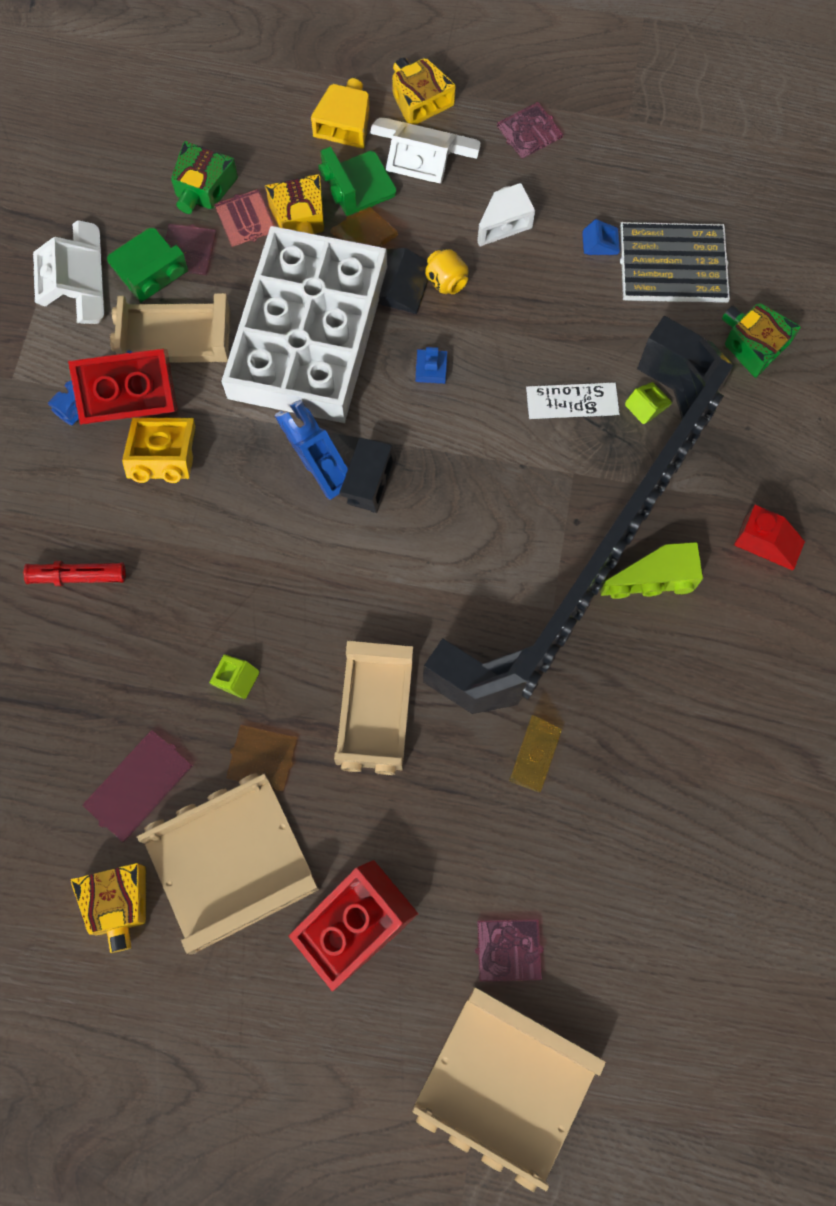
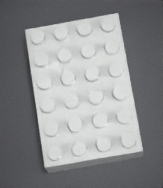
[221,226,387,423]

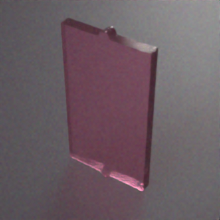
[82,730,192,842]

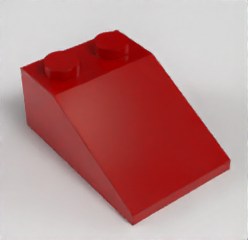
[68,348,178,425]
[289,860,419,992]

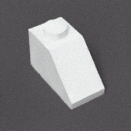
[478,183,535,246]

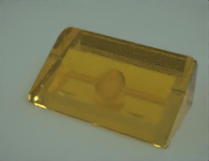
[509,715,562,793]

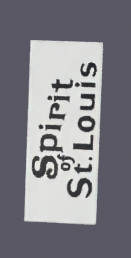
[526,383,619,419]

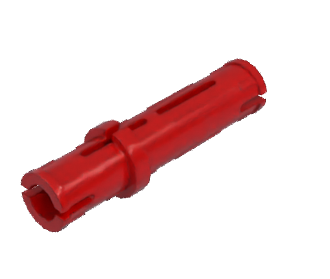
[23,561,126,586]

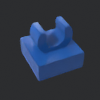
[415,347,447,384]

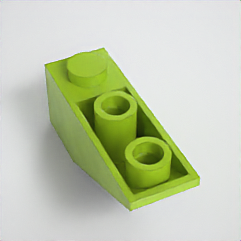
[600,542,703,599]

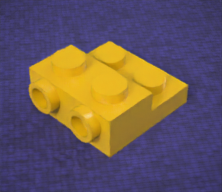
[122,418,195,483]

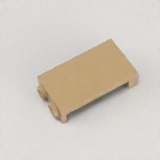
[110,294,230,363]
[334,641,413,775]

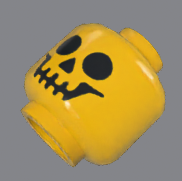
[425,249,469,294]

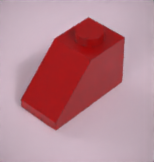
[734,505,805,571]

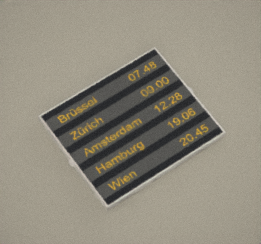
[620,222,730,303]

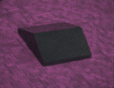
[378,248,428,314]

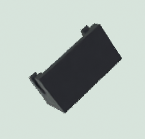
[340,438,396,513]

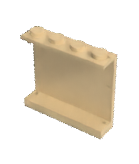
[137,773,320,954]
[413,987,606,1192]

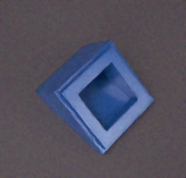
[582,219,620,255]

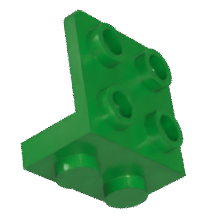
[319,146,396,217]
[107,227,188,303]

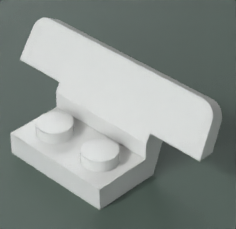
[370,118,480,184]
[33,220,104,324]

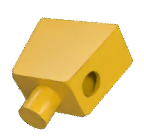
[311,78,370,149]

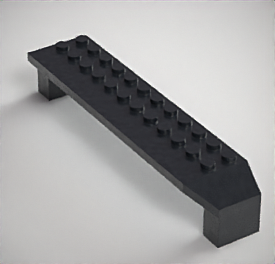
[423,315,734,714]

